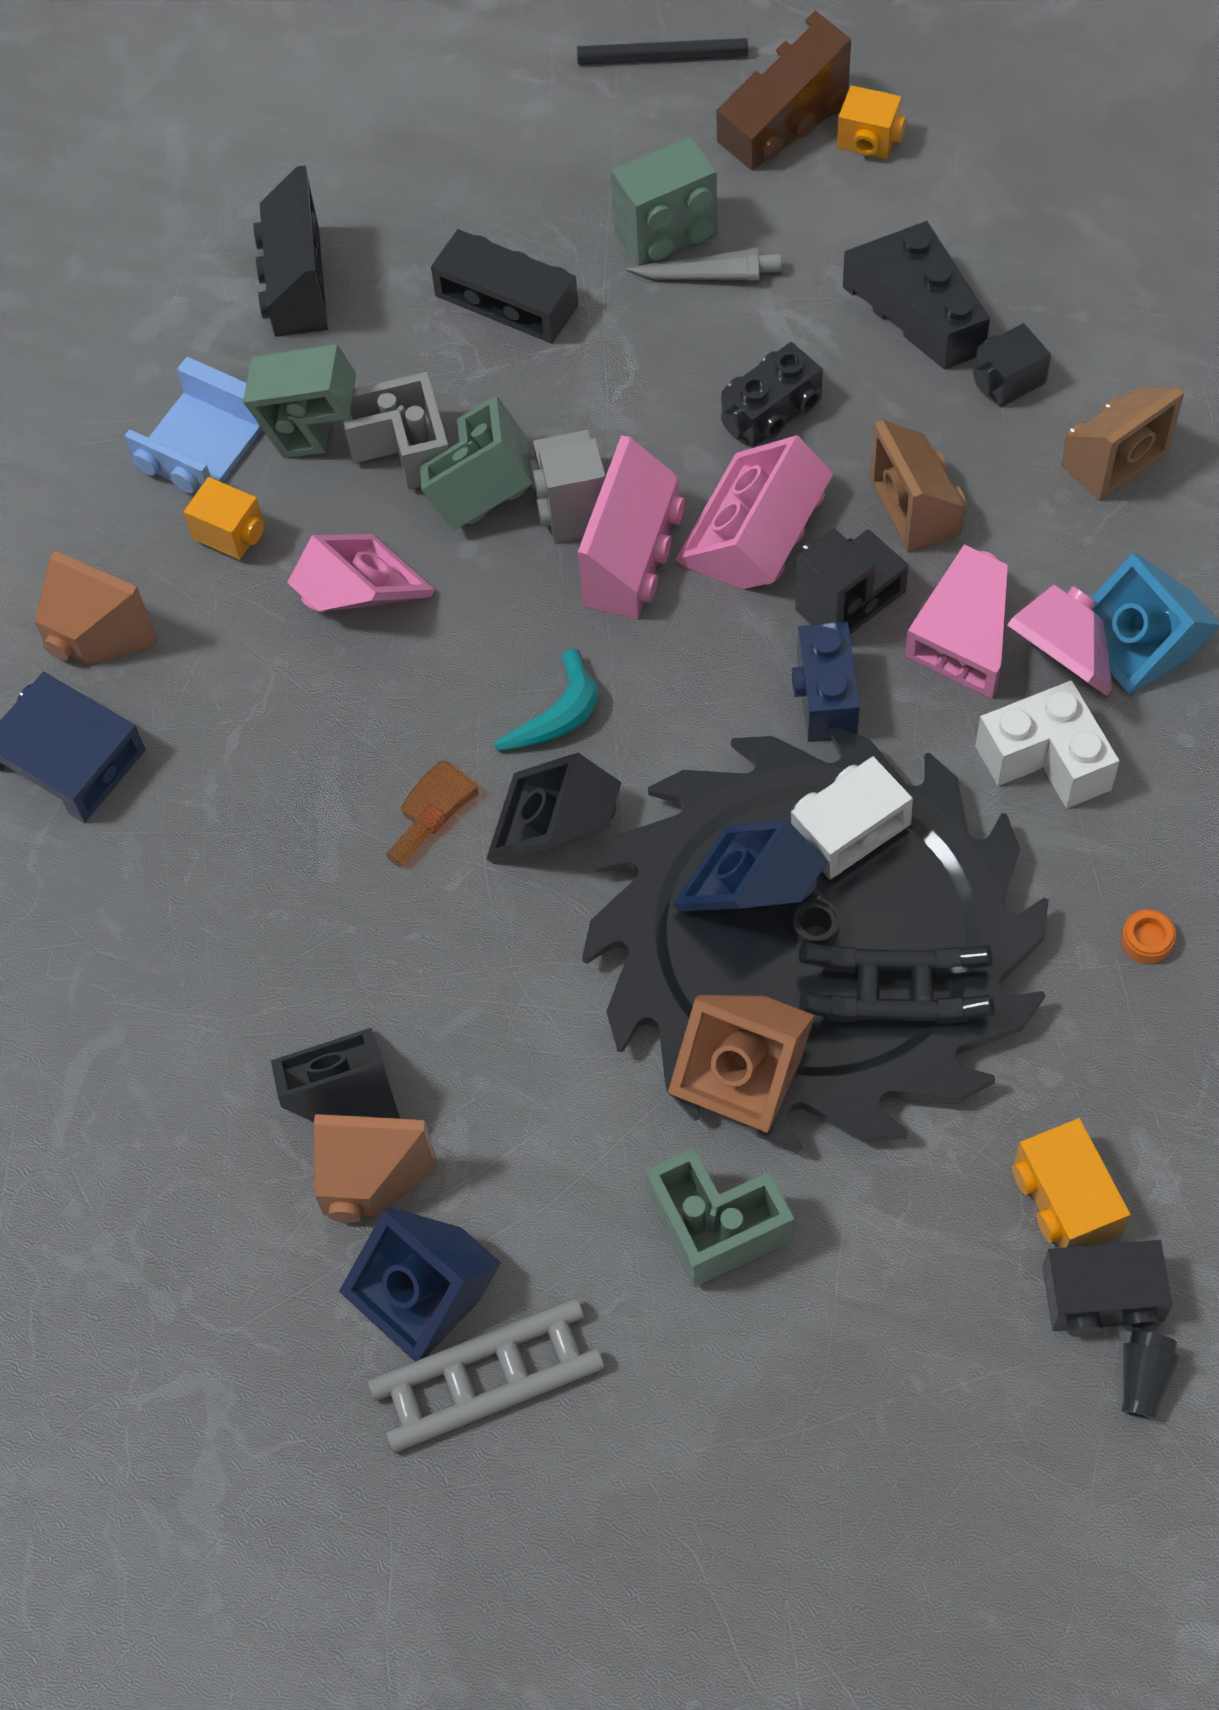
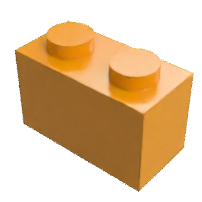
[1012,1118,1131,1248]

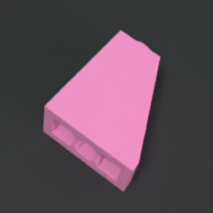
[905,544,1008,699]

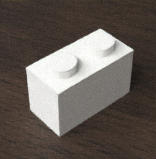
[791,756,913,880]

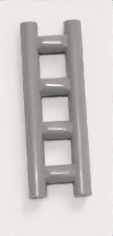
[367,1297,605,1454]

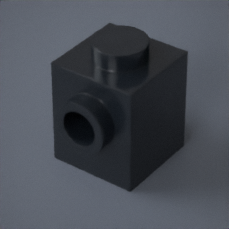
[973,323,1051,408]

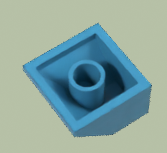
[1091,552,1219,694]

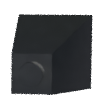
[486,752,622,864]
[271,1028,400,1122]

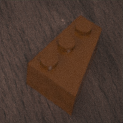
[716,11,851,171]

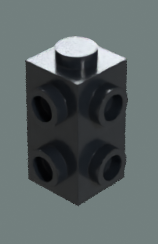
[721,341,823,448]

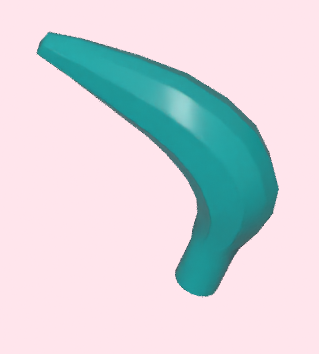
[494,649,598,751]

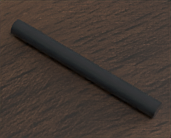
[577,38,748,64]

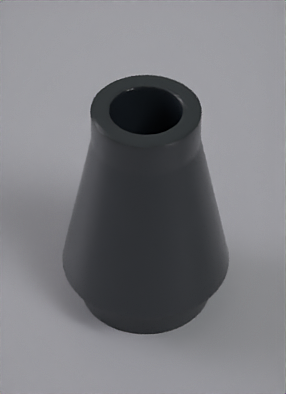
[1121,1330,1180,1420]

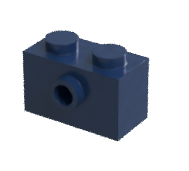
[792,622,860,742]

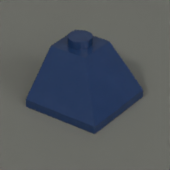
[673,820,827,911]
[339,1207,501,1361]

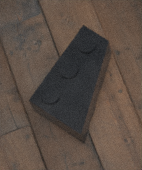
[843,221,990,370]

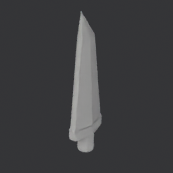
[626,248,782,281]

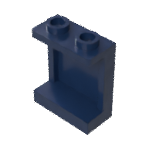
[0,671,146,823]

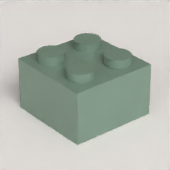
[610,136,718,266]

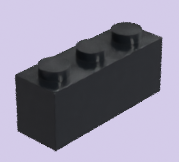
[431,229,579,344]

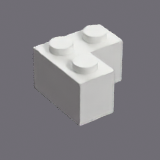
[975,680,1119,809]

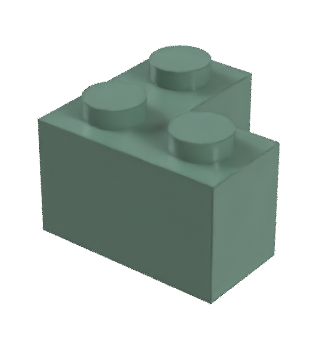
[243,344,356,458]
[420,395,533,531]
[645,1147,795,1288]

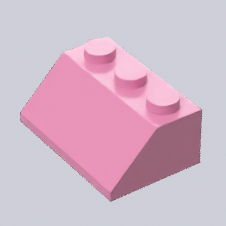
[578,435,685,619]
[675,435,834,589]

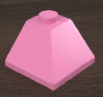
[287,534,435,612]
[1007,585,1113,696]

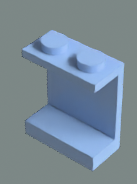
[124,357,263,493]

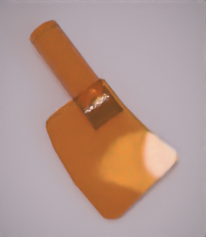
[386,761,479,867]

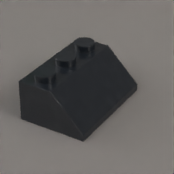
[253,165,328,337]

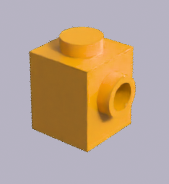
[837,85,907,159]
[183,477,265,560]

